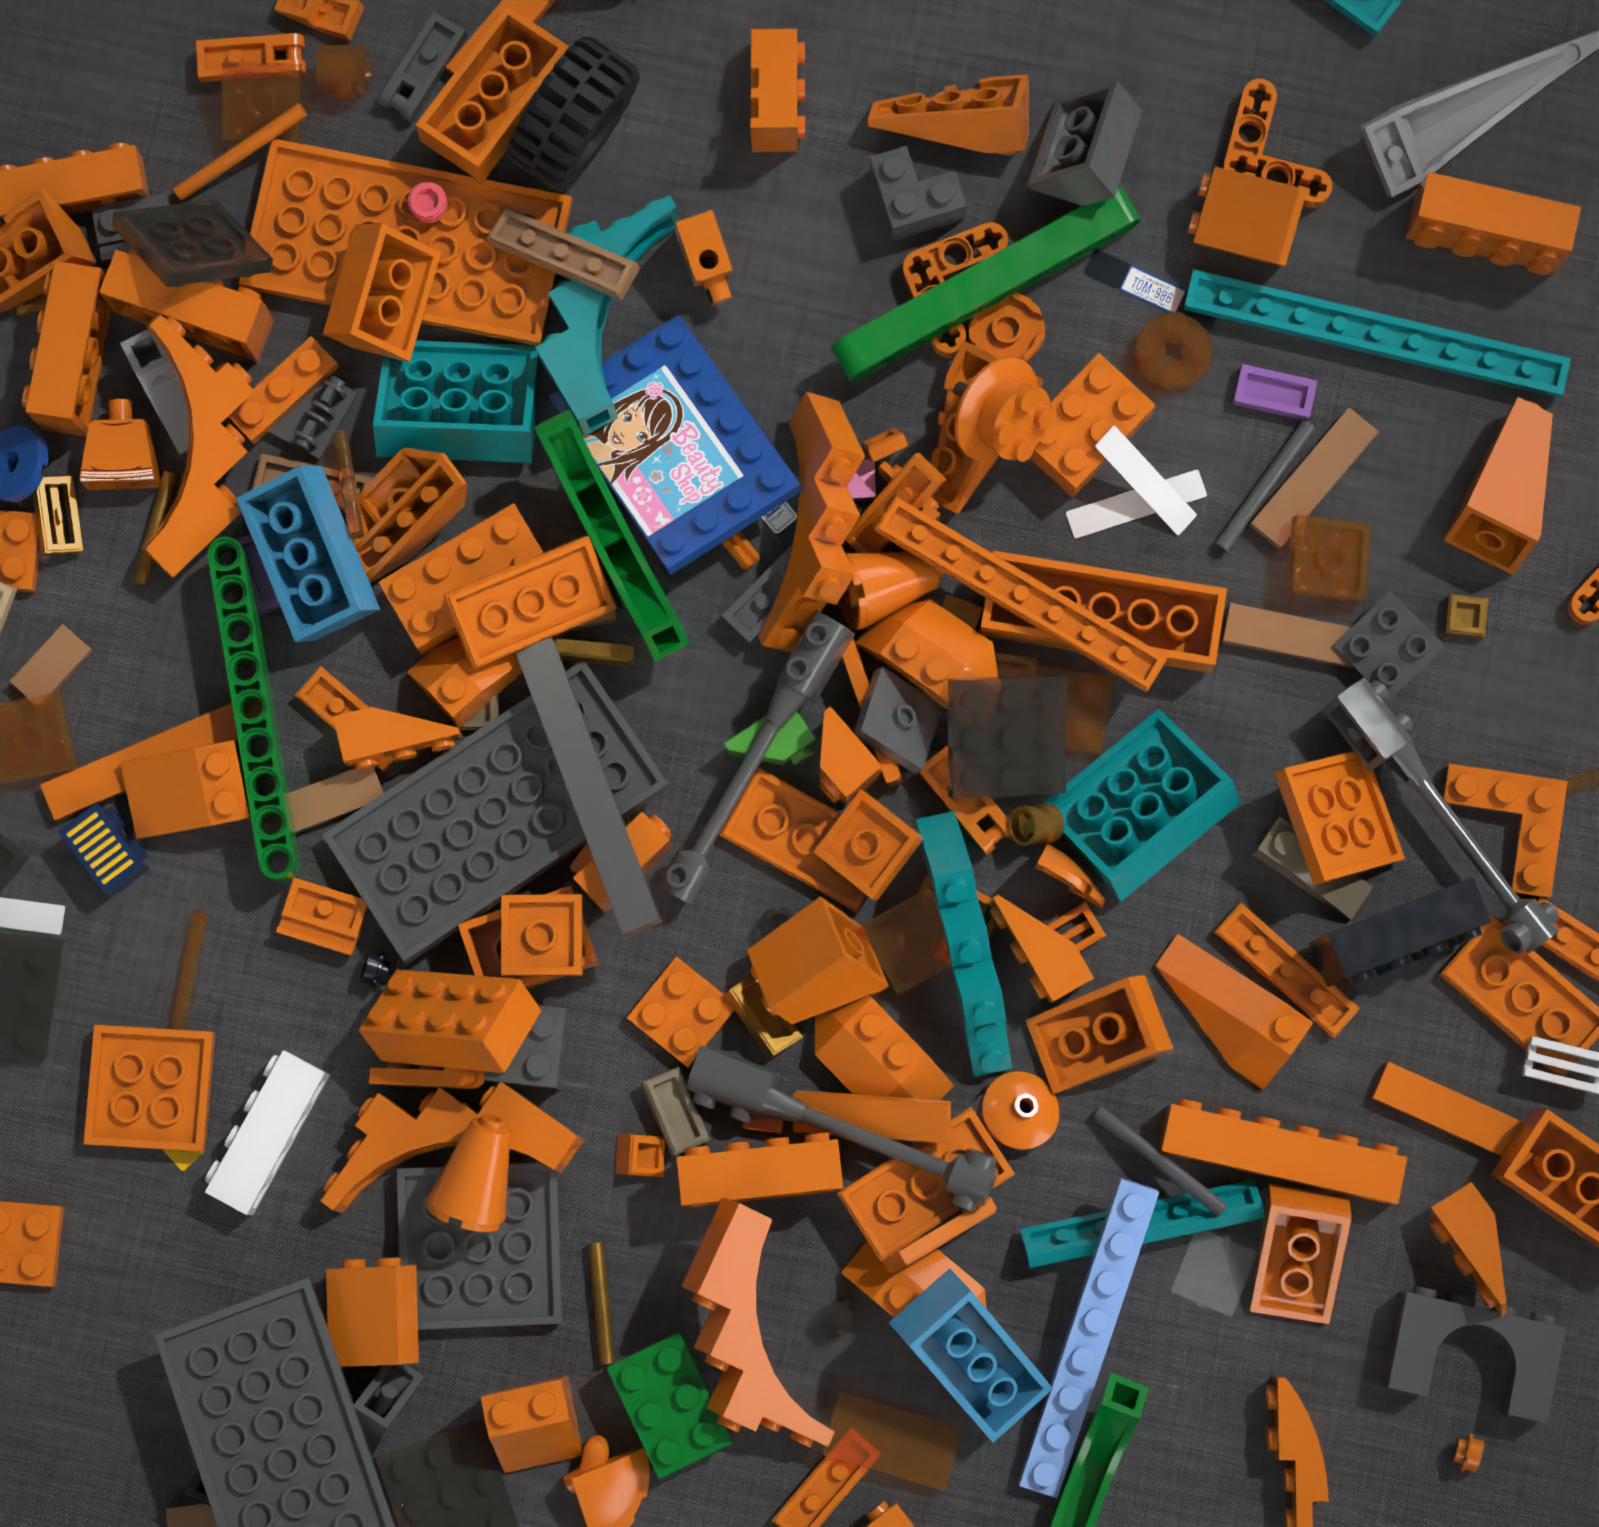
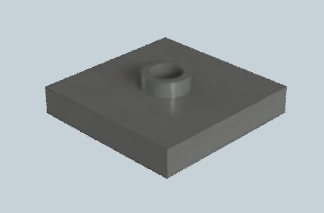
[854,667,942,774]

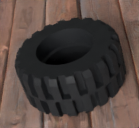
[507,37,640,191]

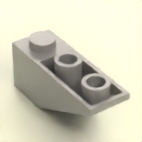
[120,329,189,455]

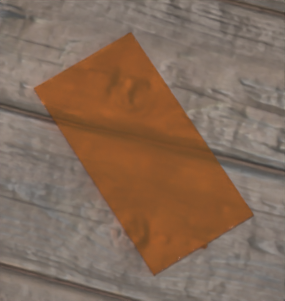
[822,1392,962,1491]

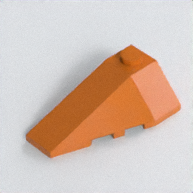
[867,74,1029,156]
[0,189,97,314]
[931,341,1044,514]
[407,632,568,729]
[1155,934,1313,1090]

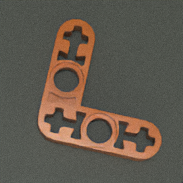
[1222,79,1333,208]
[902,222,1009,358]

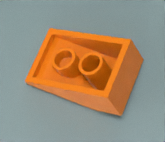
[120,738,251,839]
[1025,975,1173,1094]
[1250,1183,1352,1324]

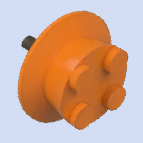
[953,357,1056,462]

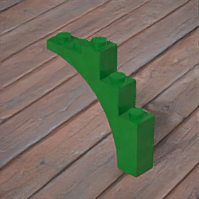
[534,409,690,662]

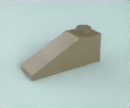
[1252,817,1373,921]

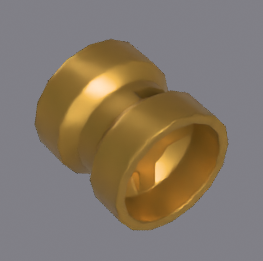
[1008,804,1064,846]

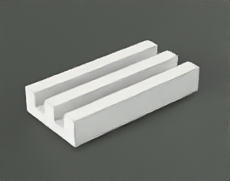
[1521,1036,1599,1095]

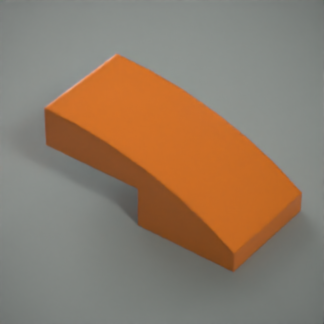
[274,0,365,41]

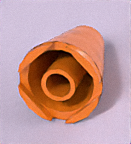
[837,551,944,630]
[425,1113,511,1232]

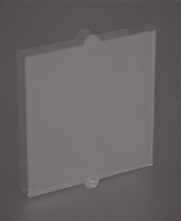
[1170,1231,1258,1317]

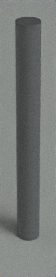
[1215,420,1315,553]
[1093,1106,1228,1217]

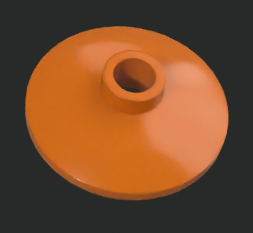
[982,1071,1059,1150]

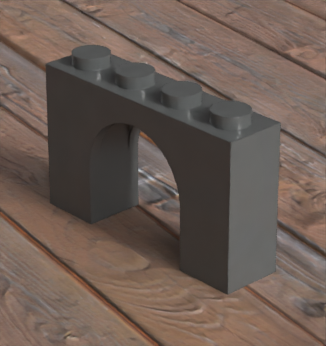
[1382,1285,1566,1424]

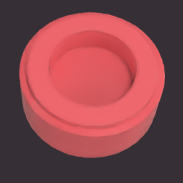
[408,182,448,223]

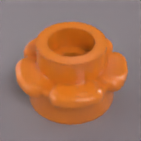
[1453,1433,1484,1473]

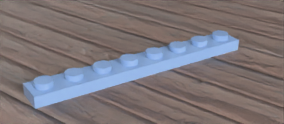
[1018,1177,1159,1498]

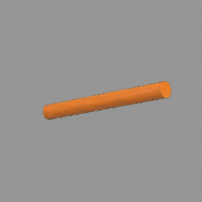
[173,103,307,201]

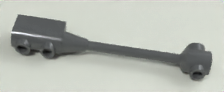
[658,611,855,905]
[1322,677,1559,955]
[687,1045,999,1211]

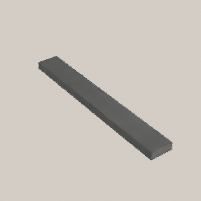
[515,637,662,938]

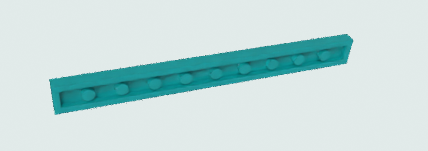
[1183,269,1571,399]

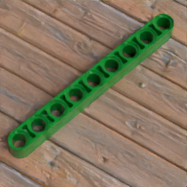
[830,187,1142,383]
[207,537,300,883]

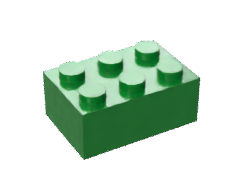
[607,1331,733,1479]

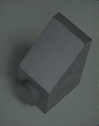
[354,1364,425,1456]

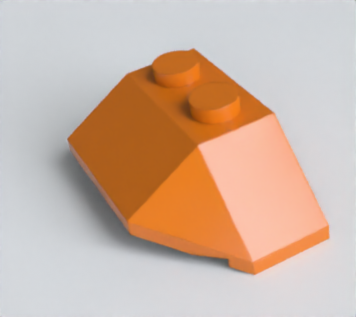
[349,448,467,584]
[856,599,1003,732]
[815,995,954,1100]
[841,1237,986,1317]

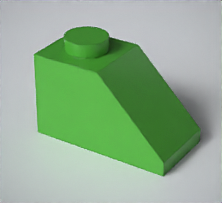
[724,712,816,766]

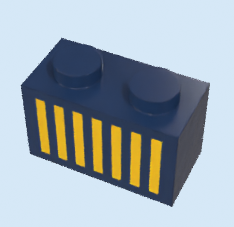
[58,803,150,898]

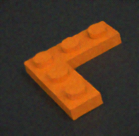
[1443,763,1568,899]

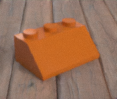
[323,223,441,362]

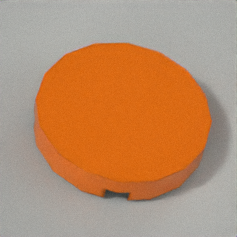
[969,293,1045,363]

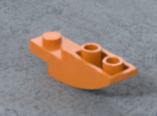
[1266,1376,1329,1527]

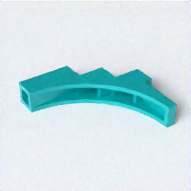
[535,195,681,437]
[916,811,1012,1077]

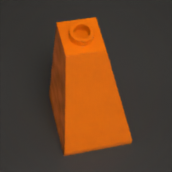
[1443,397,1553,575]

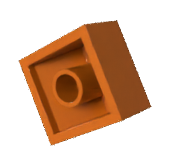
[819,706,882,807]

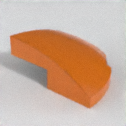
[1035,843,1106,909]
[570,1446,650,1527]

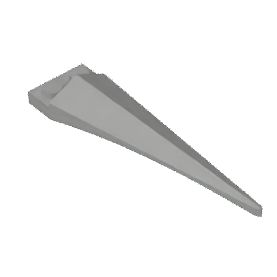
[1359,30,1599,197]

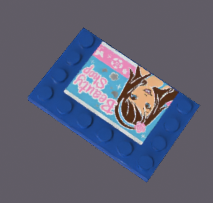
[549,314,803,575]

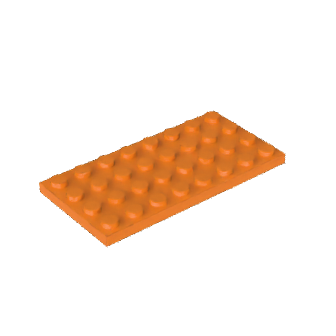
[239,139,573,346]

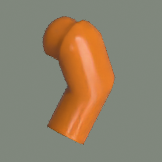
[564,1435,609,1493]

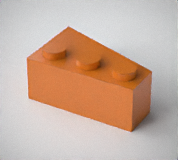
[750,29,805,152]

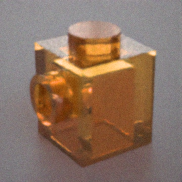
[316,45,374,100]

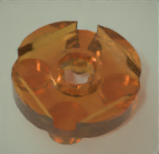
[1134,312,1213,392]

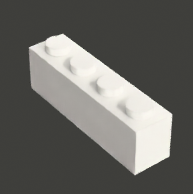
[205,1050,330,1215]

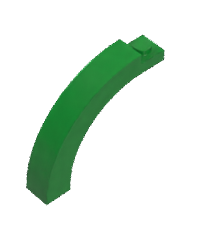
[1048,1373,1149,1527]

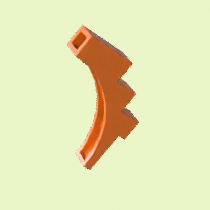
[141,314,254,577]
[758,391,865,653]
[321,1082,585,1213]
[681,1197,835,1448]

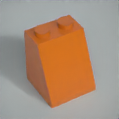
[1187,167,1307,267]
[747,896,889,1024]
[481,1376,583,1473]

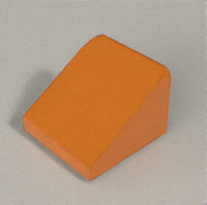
[615,1134,666,1177]

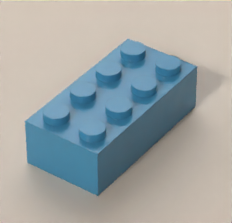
[236,465,381,642]
[889,1268,1053,1443]

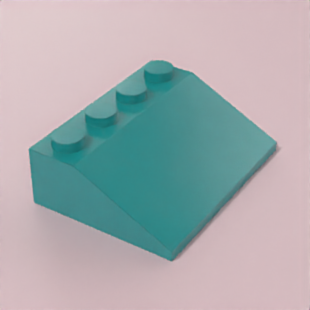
[373,341,539,463]
[1042,709,1242,902]

